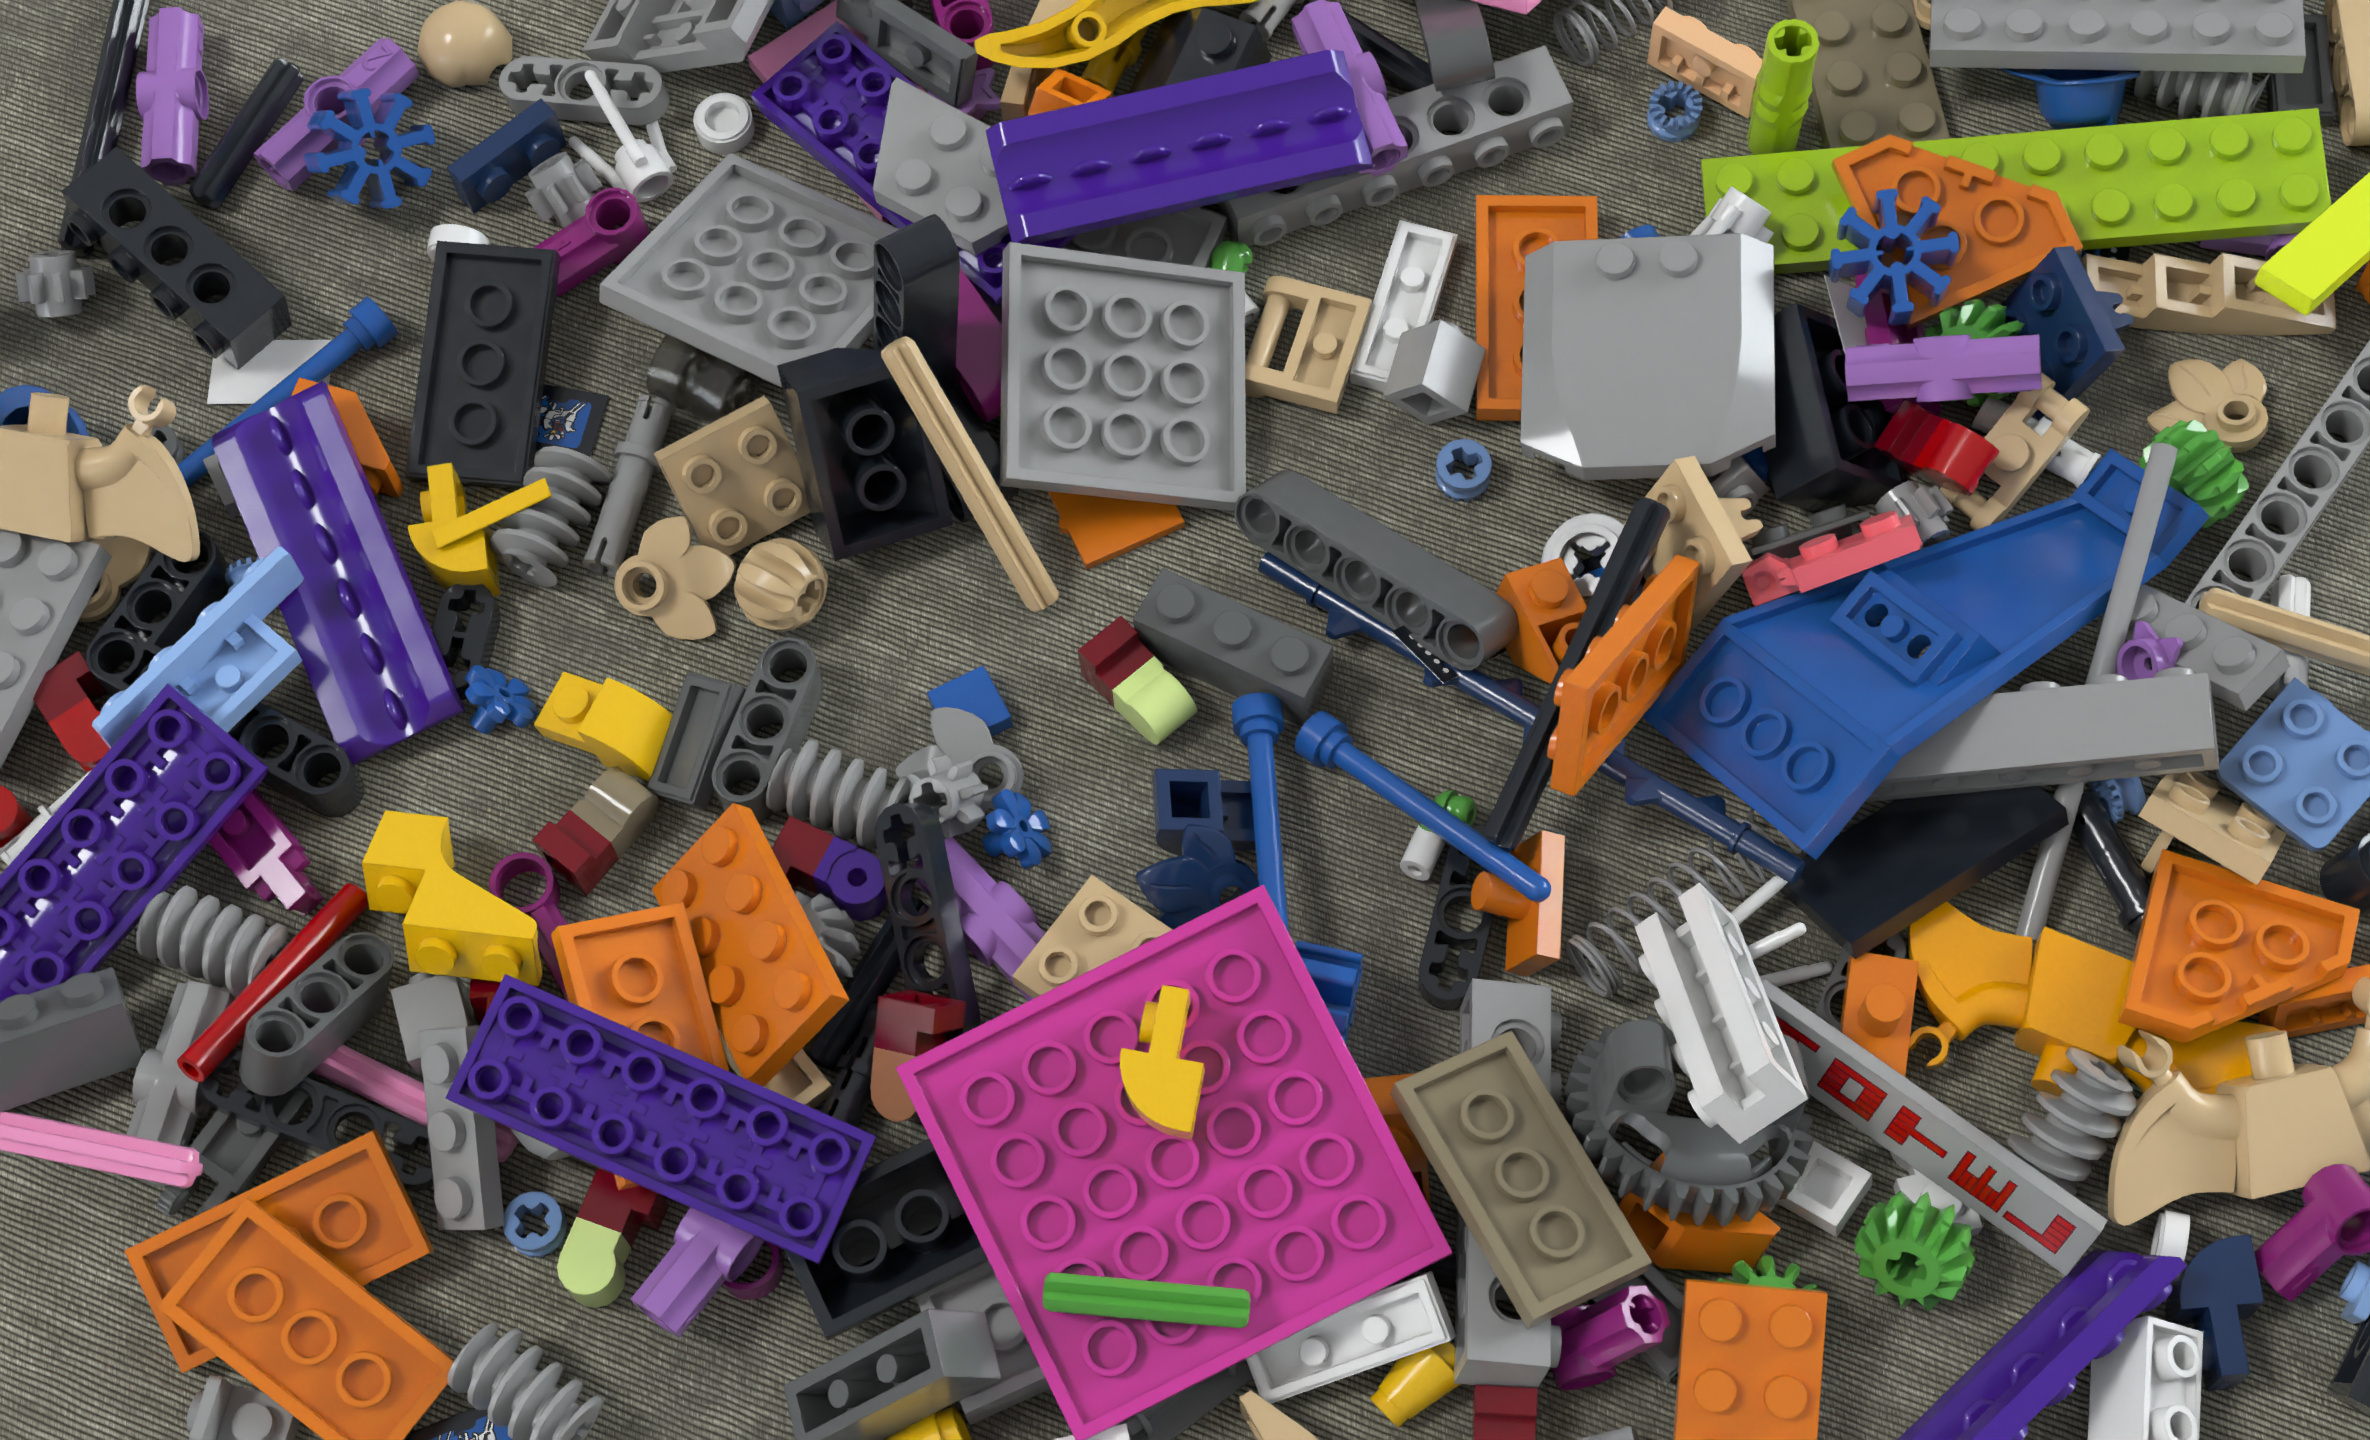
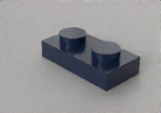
[447,98,567,213]

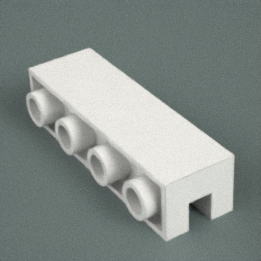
[1635,882,1808,1144]
[2087,1316,2203,1440]

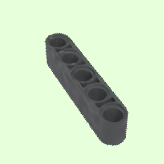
[1234,470,1519,670]

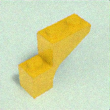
[362,810,543,986]

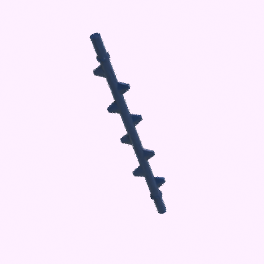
[1258,552,1806,884]

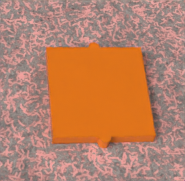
[1047,491,1185,570]

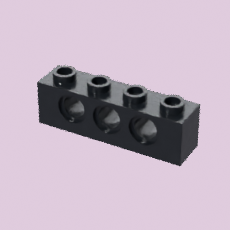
[62,147,292,370]

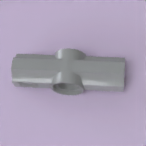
[126,981,235,1187]

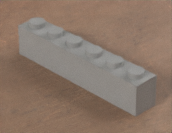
[1865,667,2220,802]

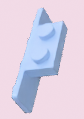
[92,546,304,749]

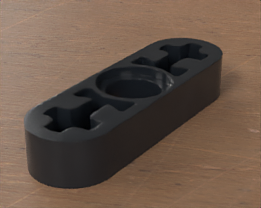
[1418,825,1495,1011]

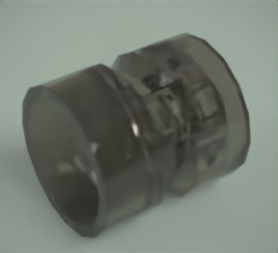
[647,334,761,424]

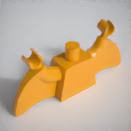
[1908,902,2280,1096]

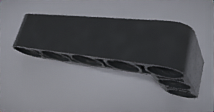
[873,214,1019,523]
[86,530,364,818]

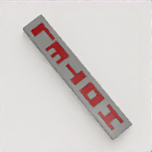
[1761,978,2108,1276]

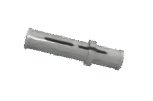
[582,395,676,577]

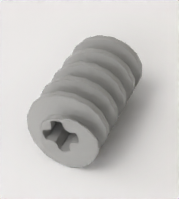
[2131,71,2270,119]
[489,446,612,587]
[766,739,911,849]
[136,885,288,996]
[2006,1047,2137,1197]
[447,1322,604,1440]

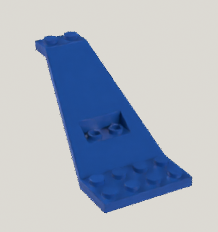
[1642,449,2210,860]

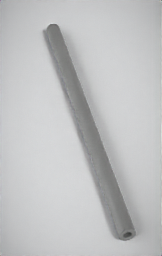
[2015,443,2178,943]

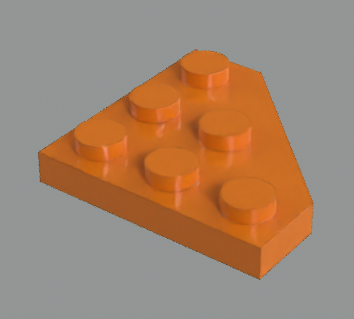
[1831,134,2083,329]
[2118,849,2360,1043]

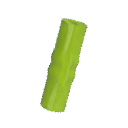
[1747,19,1820,155]

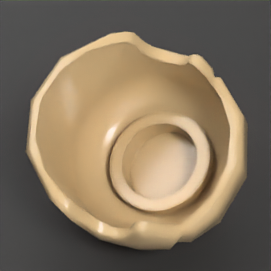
[417,0,513,88]

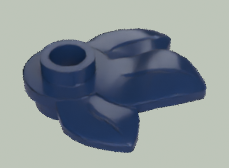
[1135,824,1259,930]

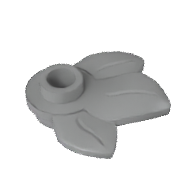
[895,707,1024,835]

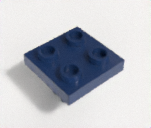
[2001,246,2134,421]

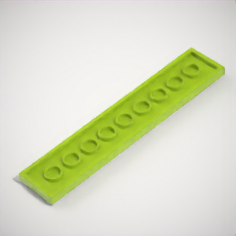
[1701,108,2331,274]

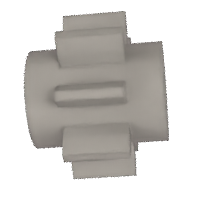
[525,152,602,227]
[15,250,96,317]
[1875,481,1954,549]
[905,754,989,838]

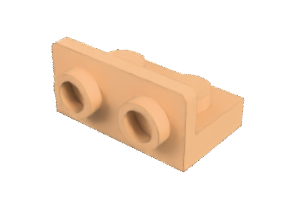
[1647,6,1762,119]

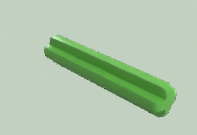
[1042,1272,1251,1328]

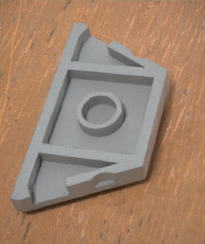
[873,77,1009,256]

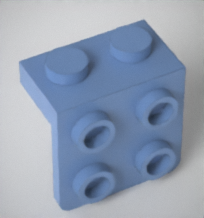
[2216,677,2370,852]

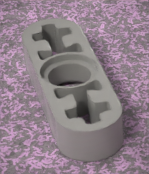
[499,56,669,125]

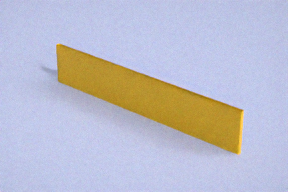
[431,478,552,549]

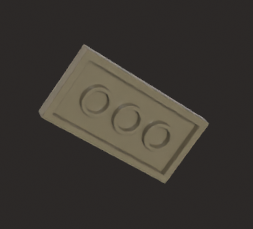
[1786,0,1951,149]
[1390,1030,1652,1329]

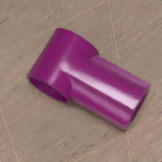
[533,188,651,297]
[2254,1164,2370,1302]
[1551,1285,1670,1391]

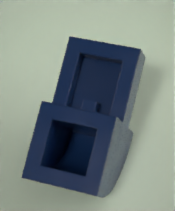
[1152,769,1280,856]
[2165,1235,2264,1391]

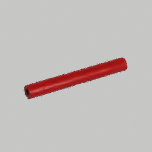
[177,883,369,1082]

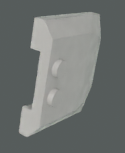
[582,0,775,73]
[1520,233,1776,480]

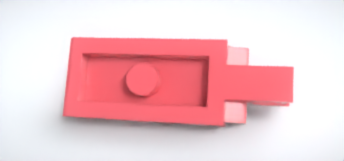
[1742,511,1923,606]

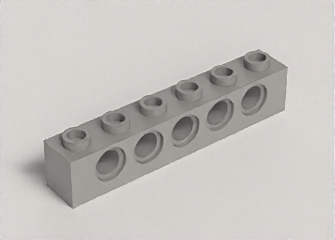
[1218,45,1574,246]
[1454,978,1562,1388]

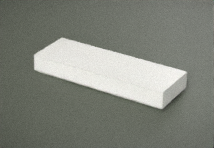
[1350,220,1458,392]
[1246,1271,1456,1404]

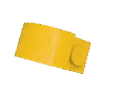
[408,462,501,596]
[534,671,672,781]
[1120,985,1205,1140]

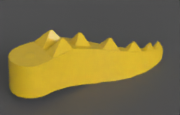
[974,0,1258,68]

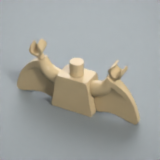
[0,385,200,562]
[2108,977,2370,1226]

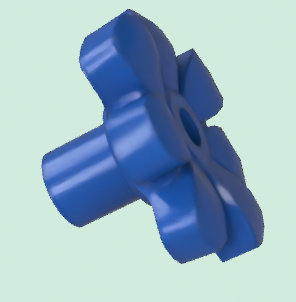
[465,665,538,734]
[982,789,1052,869]

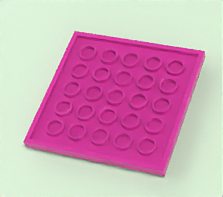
[895,884,1453,1440]

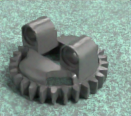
[1563,1015,1814,1226]

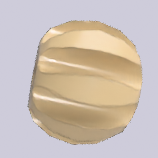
[734,538,828,633]

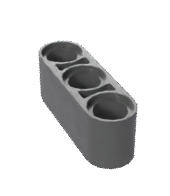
[1414,0,1495,92]
[711,637,824,823]
[239,932,395,1096]

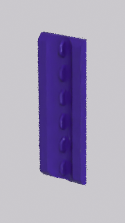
[751,21,1077,306]
[986,49,1373,245]
[212,381,465,765]
[0,683,269,1002]
[445,974,877,1264]
[1897,1250,2187,1440]

